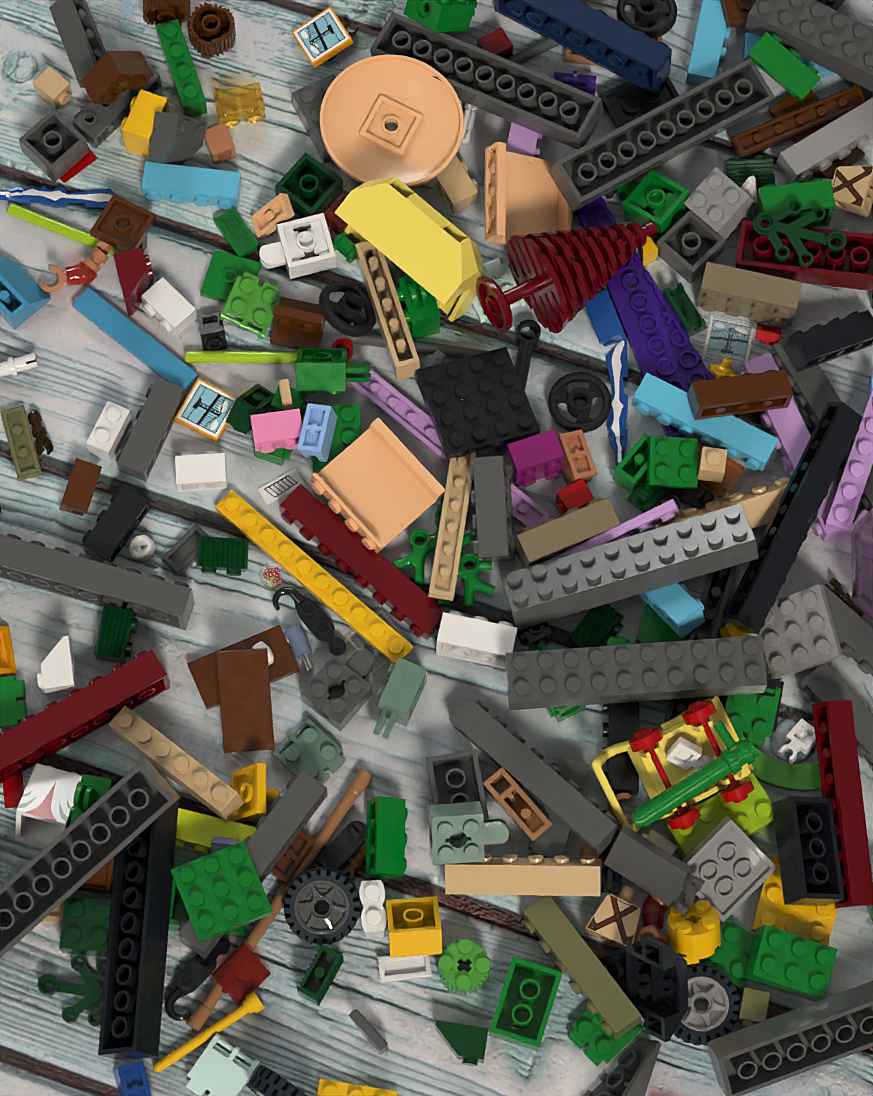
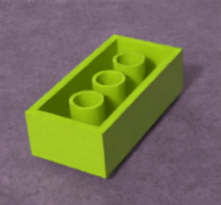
[664,773,774,860]

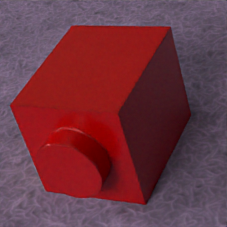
[555,479,595,515]

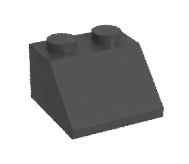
[148,111,206,166]

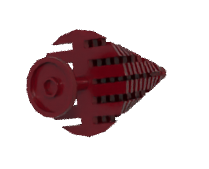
[476,221,657,334]

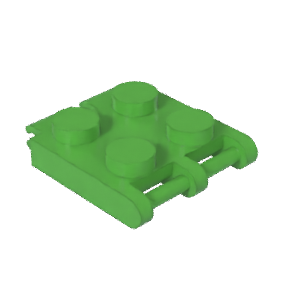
[219,271,281,340]

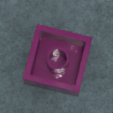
[506,429,564,487]

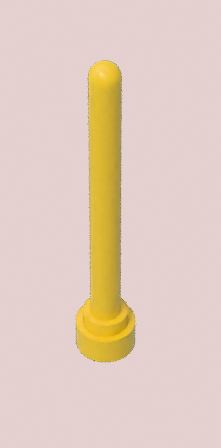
[153,991,265,1072]

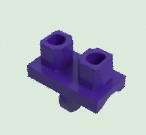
[554,71,597,96]

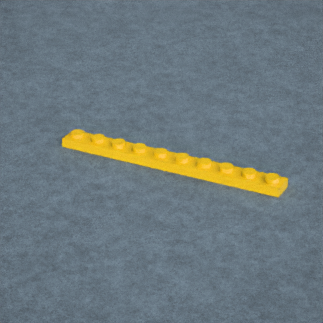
[215,490,414,664]

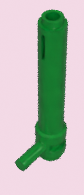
[631,721,759,828]

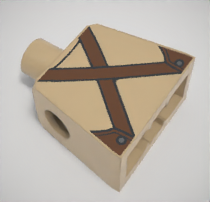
[822,165,873,217]
[584,886,641,949]

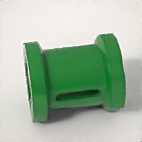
[332,232,356,264]

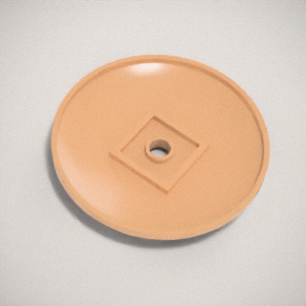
[320,55,464,188]

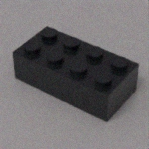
[772,796,845,906]

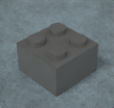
[19,109,89,183]
[656,210,725,284]

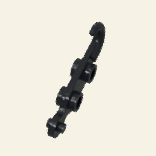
[272,587,346,656]
[164,937,231,1021]

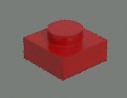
[755,323,781,345]

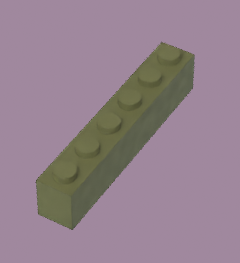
[522,896,642,1040]

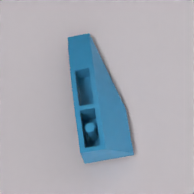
[0,254,51,330]

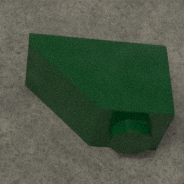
[225,384,275,435]
[436,1020,489,1066]

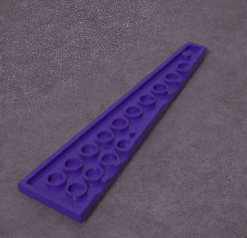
[576,197,738,438]

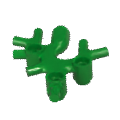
[393,494,496,608]

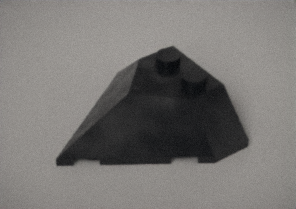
[599,937,689,1042]

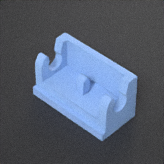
[297,403,338,462]

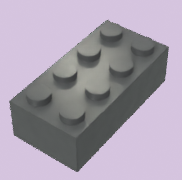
[469,456,516,562]

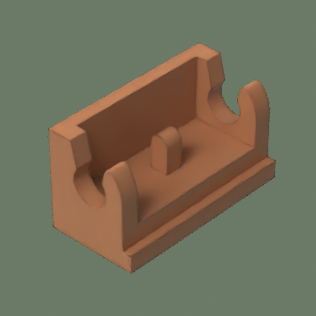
[557,429,598,487]

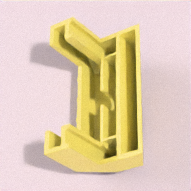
[335,177,486,322]

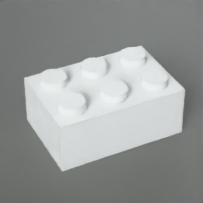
[436,611,517,669]

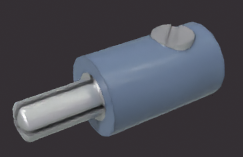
[284,624,314,672]

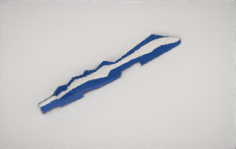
[0,186,116,209]
[605,340,628,466]

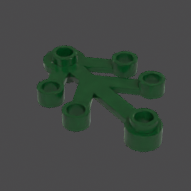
[753,200,847,268]
[37,955,106,1027]

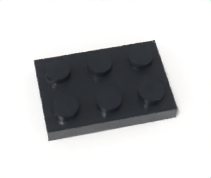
[599,77,680,129]

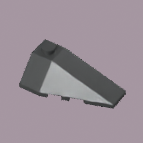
[583,1037,661,1096]

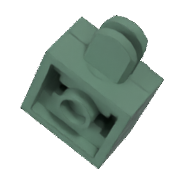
[373,657,427,740]
[428,801,509,865]

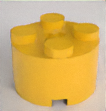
[668,900,721,960]

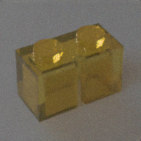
[213,83,266,128]

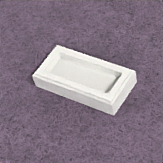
[377,955,432,983]

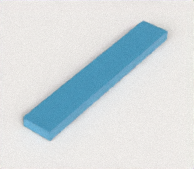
[72,287,198,391]

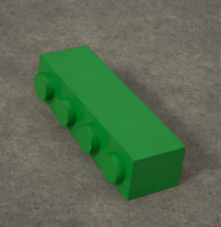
[155,19,207,118]

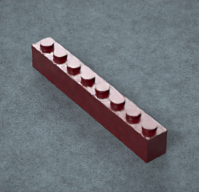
[280,484,447,641]
[812,700,873,909]

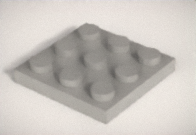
[759,584,843,681]
[682,816,777,922]

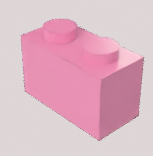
[250,409,302,453]

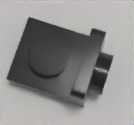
[197,311,227,351]

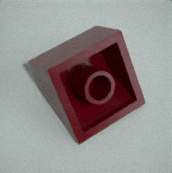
[113,247,154,316]

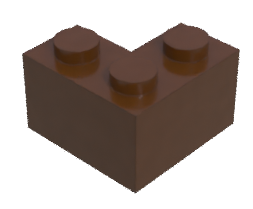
[81,51,154,105]

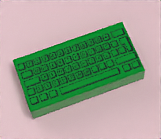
[213,207,260,258]

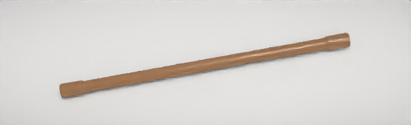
[186,769,373,1032]

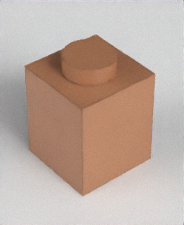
[204,123,236,165]

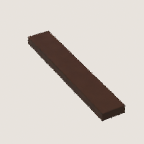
[730,84,867,159]

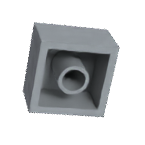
[684,167,757,240]

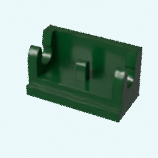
[663,282,707,337]

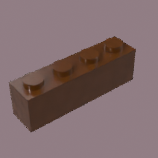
[687,369,793,420]

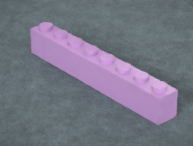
[740,352,853,542]

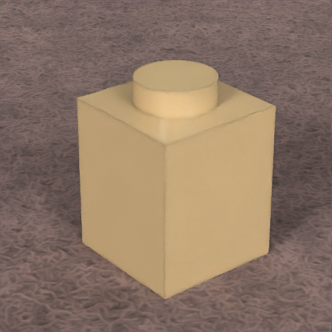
[33,66,72,110]
[697,446,727,483]

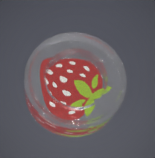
[259,562,285,589]

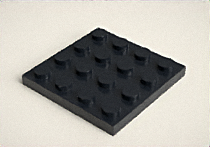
[414,347,541,460]

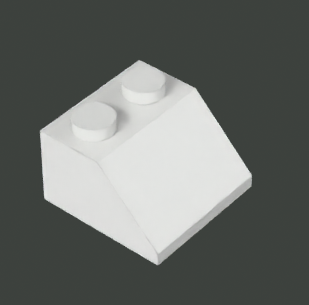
[37,636,78,702]

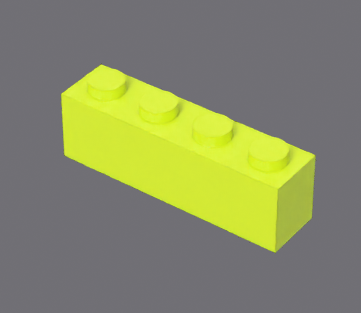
[175,808,257,855]

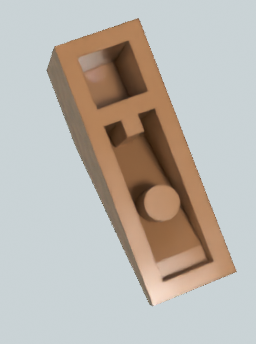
[483,767,552,842]

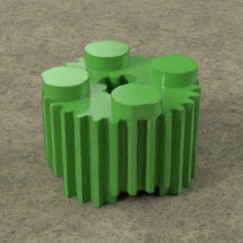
[438,939,490,995]

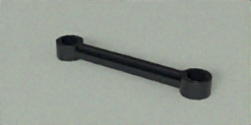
[495,319,541,458]

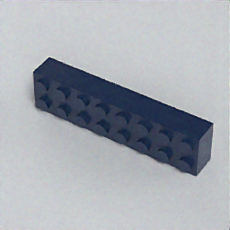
[495,0,672,95]

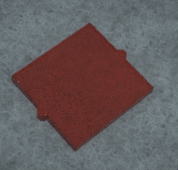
[211,943,271,1006]

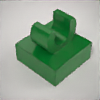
[627,480,662,513]

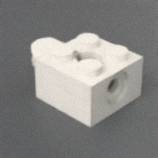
[259,213,336,279]

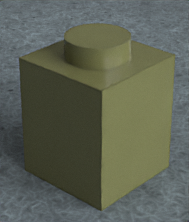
[736,987,770,1028]

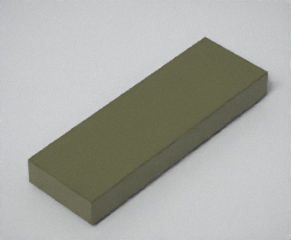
[0,405,43,481]

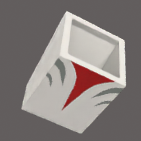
[15,763,82,848]

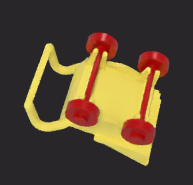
[591,696,754,833]

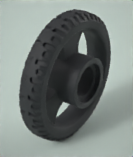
[616,0,677,39]
[319,281,377,337]
[548,372,612,433]

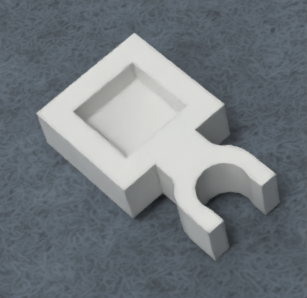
[778,718,816,765]
[666,737,714,771]

